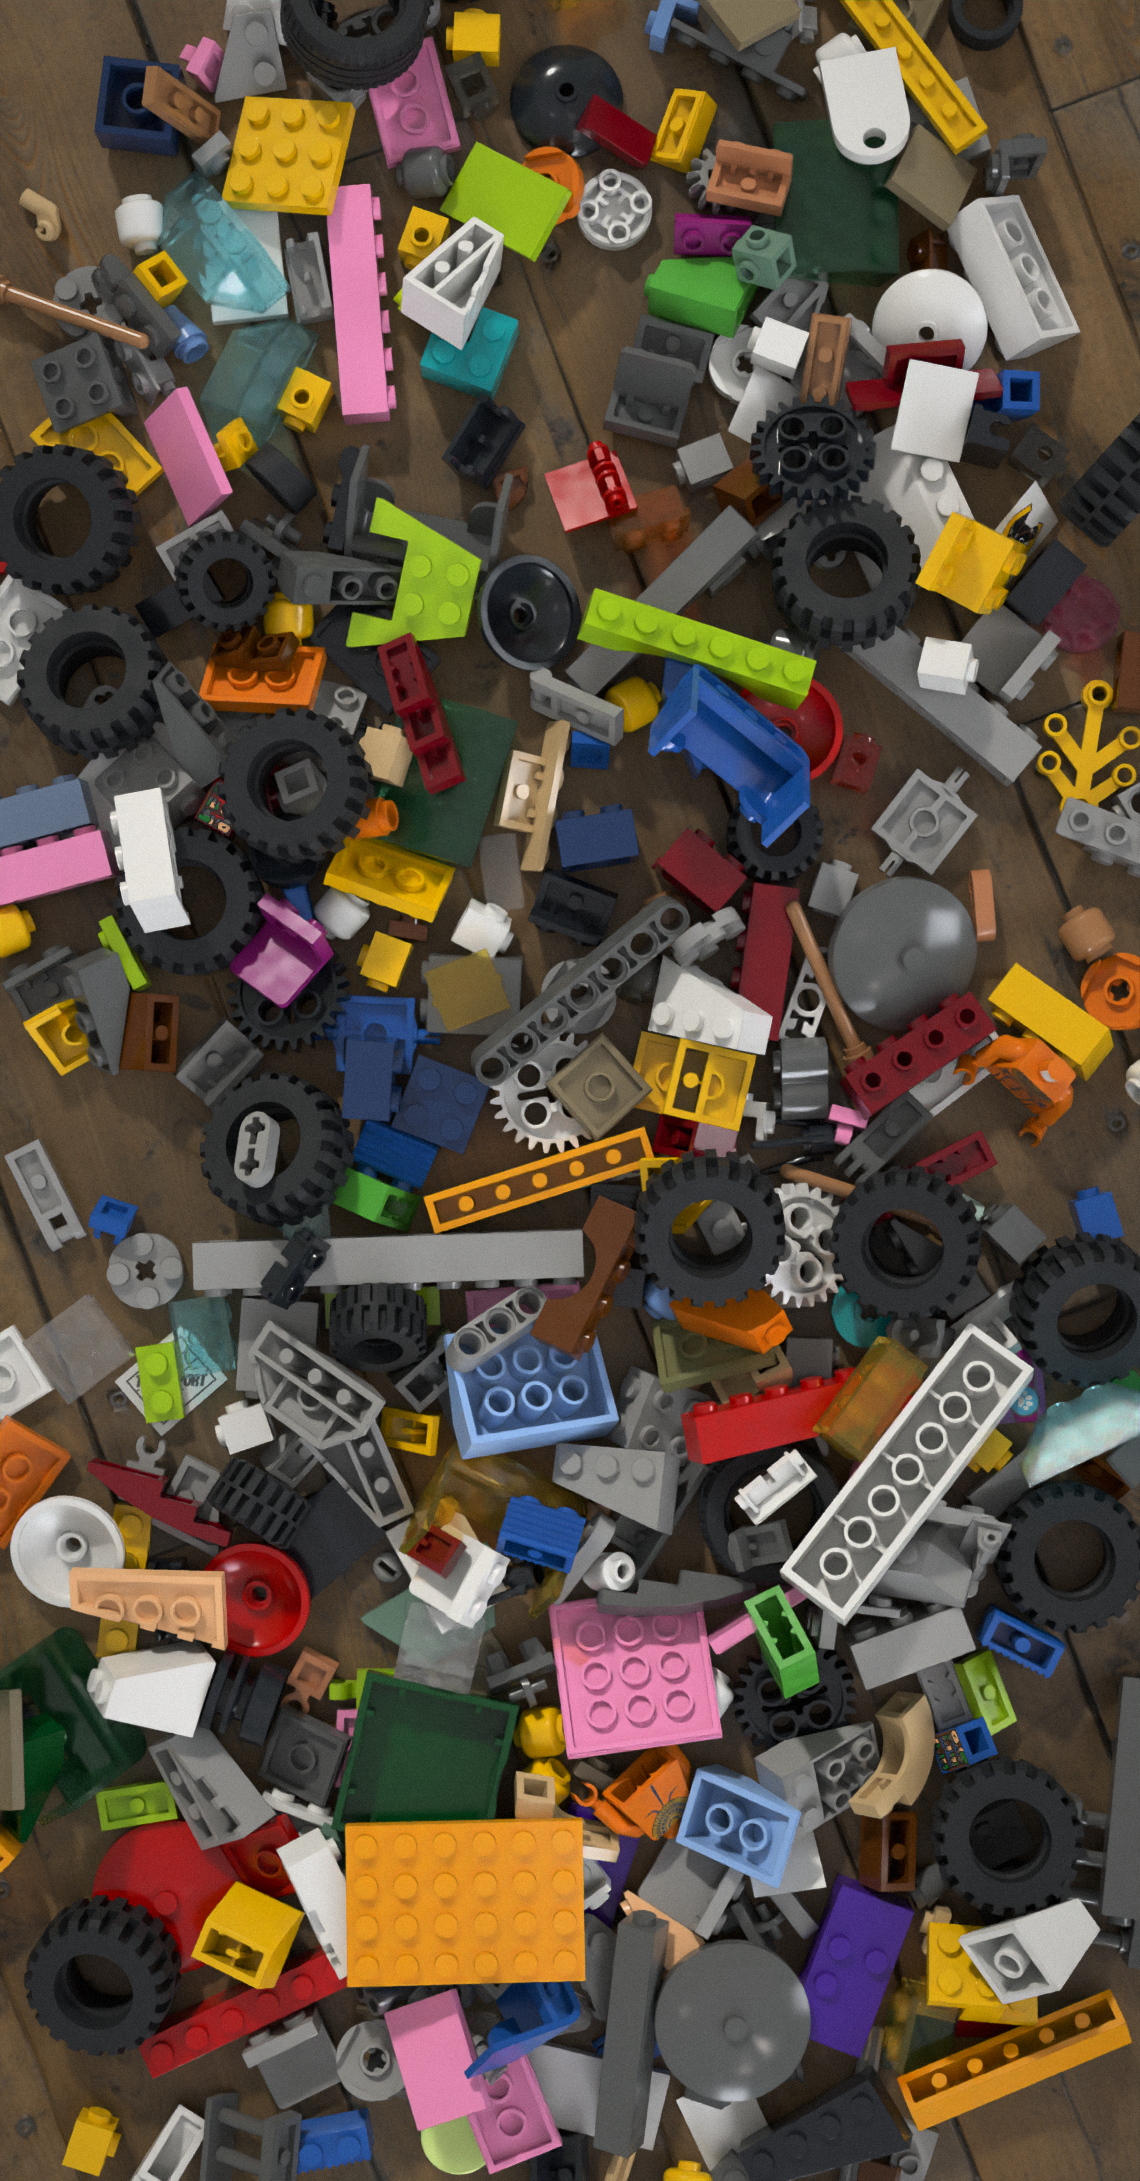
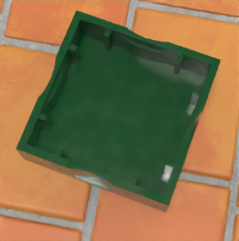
[331,1669,519,1832]

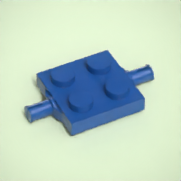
[314,995,441,1074]

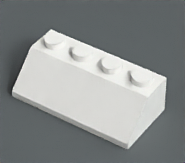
[947,195,1080,361]

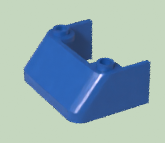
[648,664,810,848]
[464,1981,581,2079]

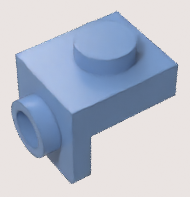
[644,0,700,54]

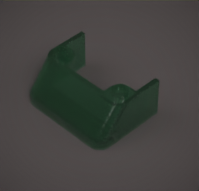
[0,1627,147,1827]

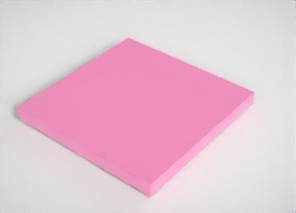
[548,1592,722,1760]

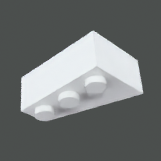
[401,216,504,350]
[110,787,191,933]
[648,955,773,1055]
[276,1828,347,1980]

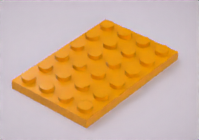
[345,1817,585,1987]

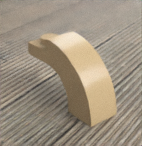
[848,1691,935,1819]
[514,1771,620,1863]

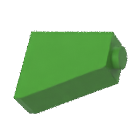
[644,257,759,339]
[333,1167,422,1232]
[744,1585,820,1699]

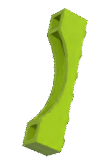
[577,588,817,710]

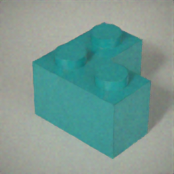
[419,307,519,401]

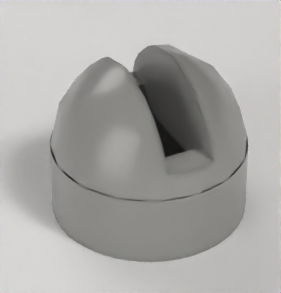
[373,1550,404,1583]

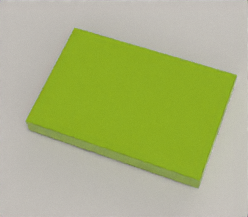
[440,141,573,262]

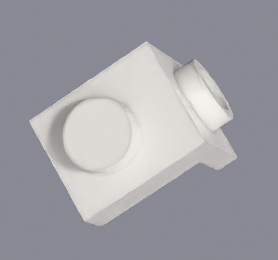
[743,1093,776,1141]

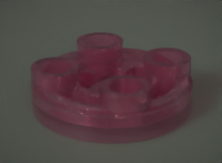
[1042,575,1121,655]

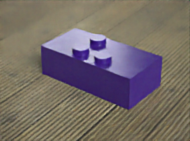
[798,1873,914,2058]

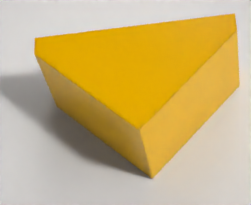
[380,1406,442,1456]

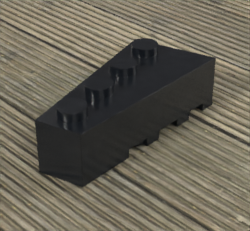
[736,2065,913,2181]

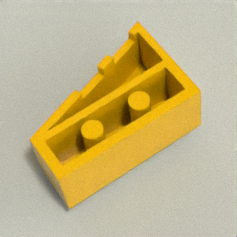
[988,963,1114,1082]

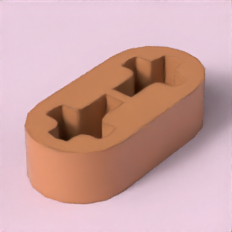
[968,869,996,942]

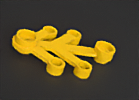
[1036,680,1140,813]

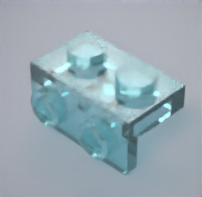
[168,1296,238,1379]

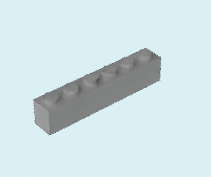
[837,626,1042,787]

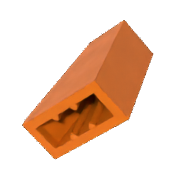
[668,1288,793,1354]

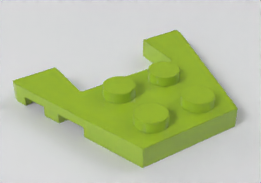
[346,497,483,647]

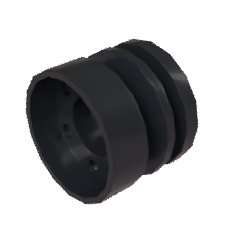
[200,1649,290,1748]

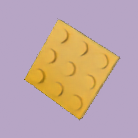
[221,96,356,216]

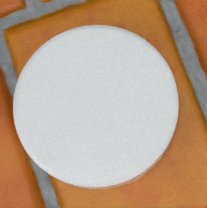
[577,169,652,251]

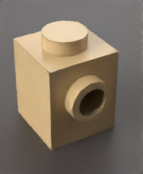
[359,724,413,788]

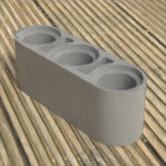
[445,1286,547,1373]

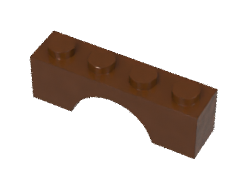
[530,1195,636,1361]

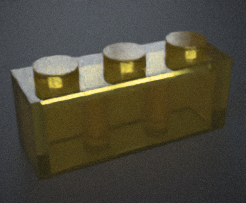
[812,1336,929,1462]

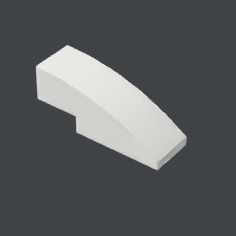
[130,2104,205,2181]

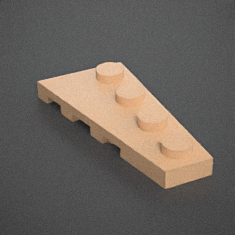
[69,1567,228,1651]

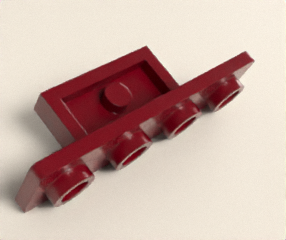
[845,339,1003,411]

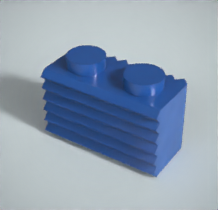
[352,1120,440,1193]
[495,1496,586,1574]
[975,1603,1066,1679]
[297,2108,374,2175]

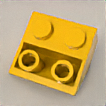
[191,1881,305,1989]

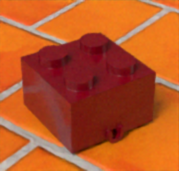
[651,828,747,920]

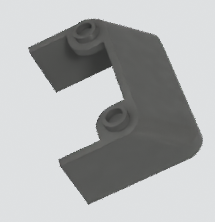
[343,444,514,600]

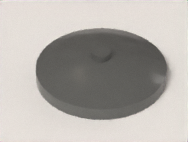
[828,876,977,1030]
[654,1939,811,2102]

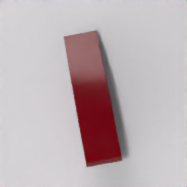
[377,632,466,795]
[838,1130,998,1226]
[87,1458,235,1547]

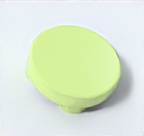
[421,2116,486,2175]

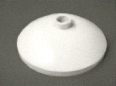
[872,269,988,370]
[10,1496,125,1608]

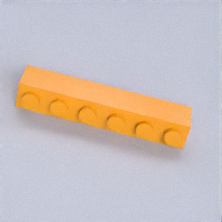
[423,1127,654,1234]
[897,1989,1132,2131]

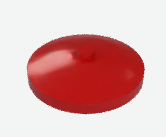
[92,1817,243,1973]

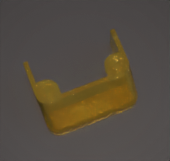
[399,1441,587,1619]

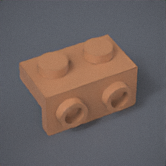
[706,139,793,217]

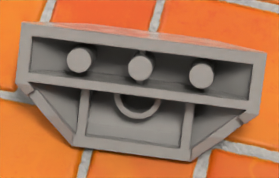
[248,1320,386,1450]
[870,1523,973,1608]

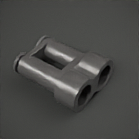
[353,1985,420,2016]

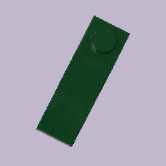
[2,1713,67,1844]

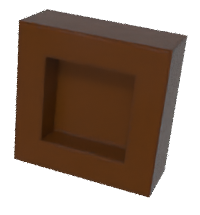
[388,915,430,944]

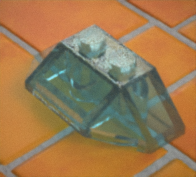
[158,171,292,314]
[199,318,320,469]
[1019,1382,1140,1487]

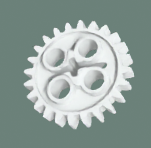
[489,1033,592,1153]
[739,1183,844,1308]

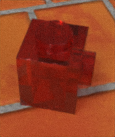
[829,732,883,795]

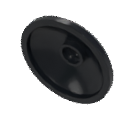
[510,45,623,159]
[477,555,581,671]

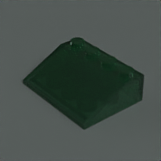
[773,119,899,287]
[372,698,518,870]

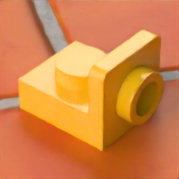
[213,417,259,472]

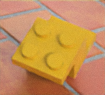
[915,512,1027,615]
[633,1031,756,1131]
[926,1922,1038,2027]

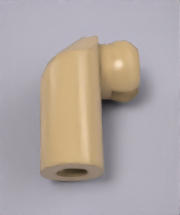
[19,188,62,241]

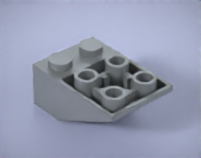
[754,1721,880,1841]

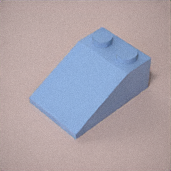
[675,1764,802,1888]

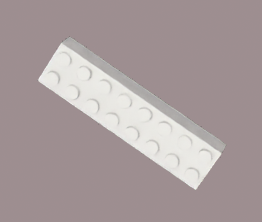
[780,1323,1034,1626]

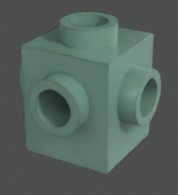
[732,225,797,291]

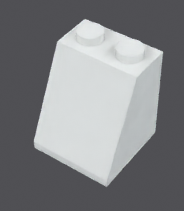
[87,1640,216,1738]
[958,1898,1101,2004]

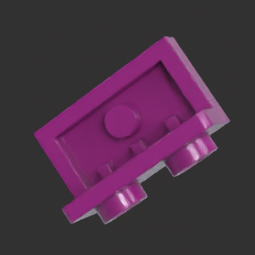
[673,213,752,257]

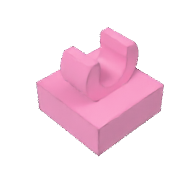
[179,36,224,94]
[825,1104,869,1146]

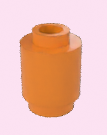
[347,797,399,840]

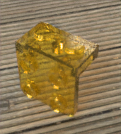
[882,1976,958,2074]

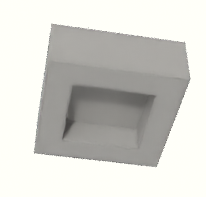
[191,130,233,180]

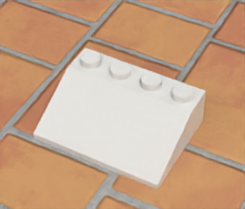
[831,424,975,590]

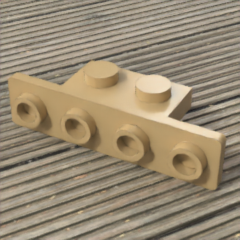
[493,720,571,872]

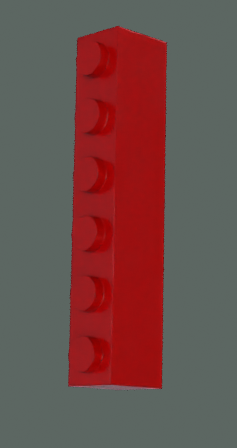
[680,1359,913,1465]
[138,1945,347,2079]

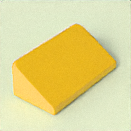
[650,88,717,174]

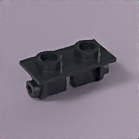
[259,1227,332,1310]

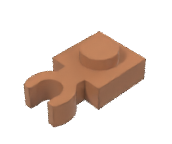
[280,1646,339,1714]

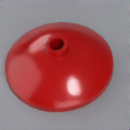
[739,679,843,781]
[204,1541,311,1657]

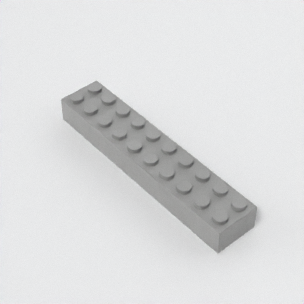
[192,1228,584,1297]

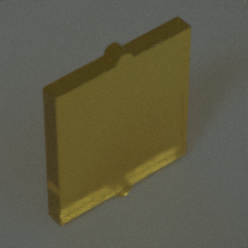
[424,948,511,1032]

